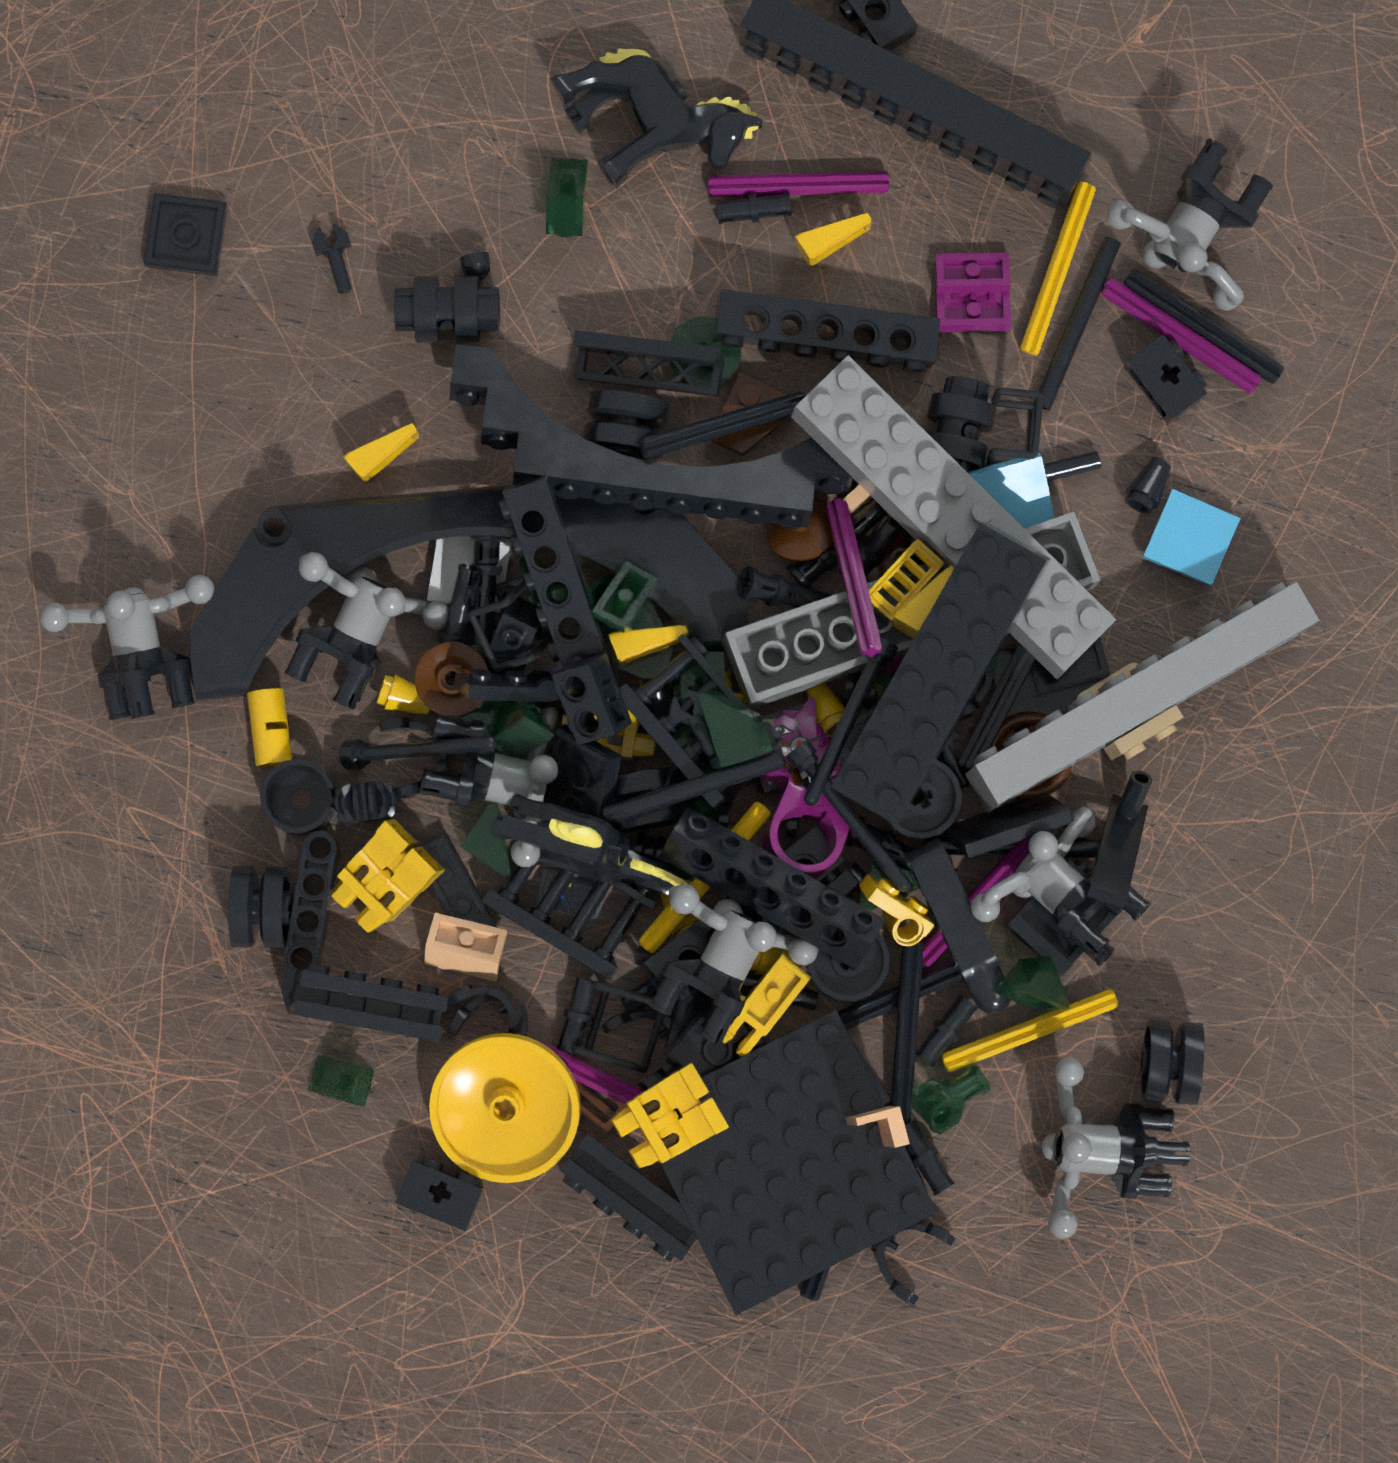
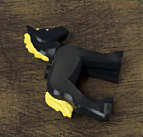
[550,48,763,188]
[489,793,694,895]

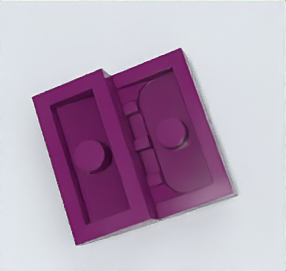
[935,252,1011,332]

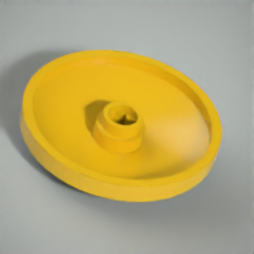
[429,1033,581,1183]

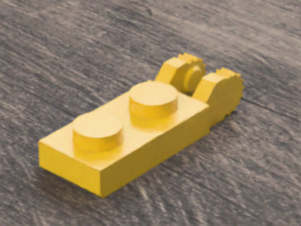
[723,954,811,1057]

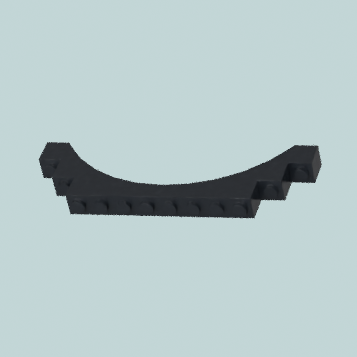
[449,344,852,529]

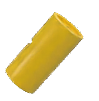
[247,688,292,768]

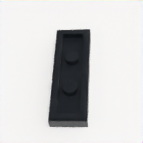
[419,833,497,928]

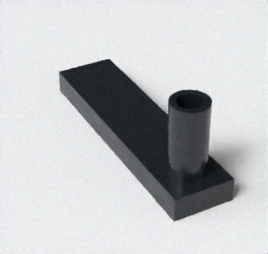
[1087,770,1152,908]

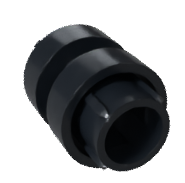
[394,276,500,343]
[927,376,997,473]

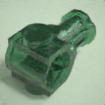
[910,1064,990,1135]

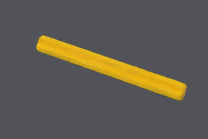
[1020,181,1096,355]
[639,802,771,954]
[941,989,1119,1072]

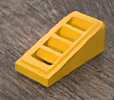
[794,213,872,266]
[343,423,420,483]
[869,539,944,622]
[892,565,955,639]
[608,625,689,665]

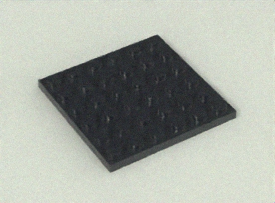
[644,1009,937,1315]

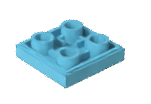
[968,452,1055,529]
[1142,489,1241,587]

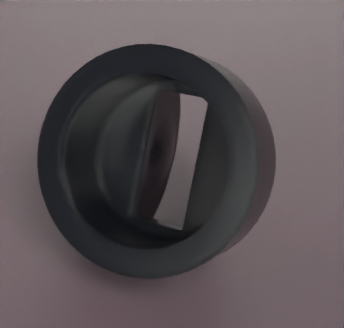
[460,252,491,280]

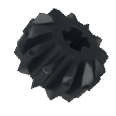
[334,781,397,824]

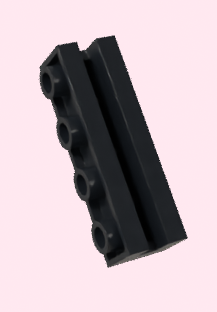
[288,964,449,1042]
[560,1134,697,1262]

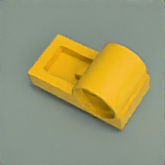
[859,874,934,946]

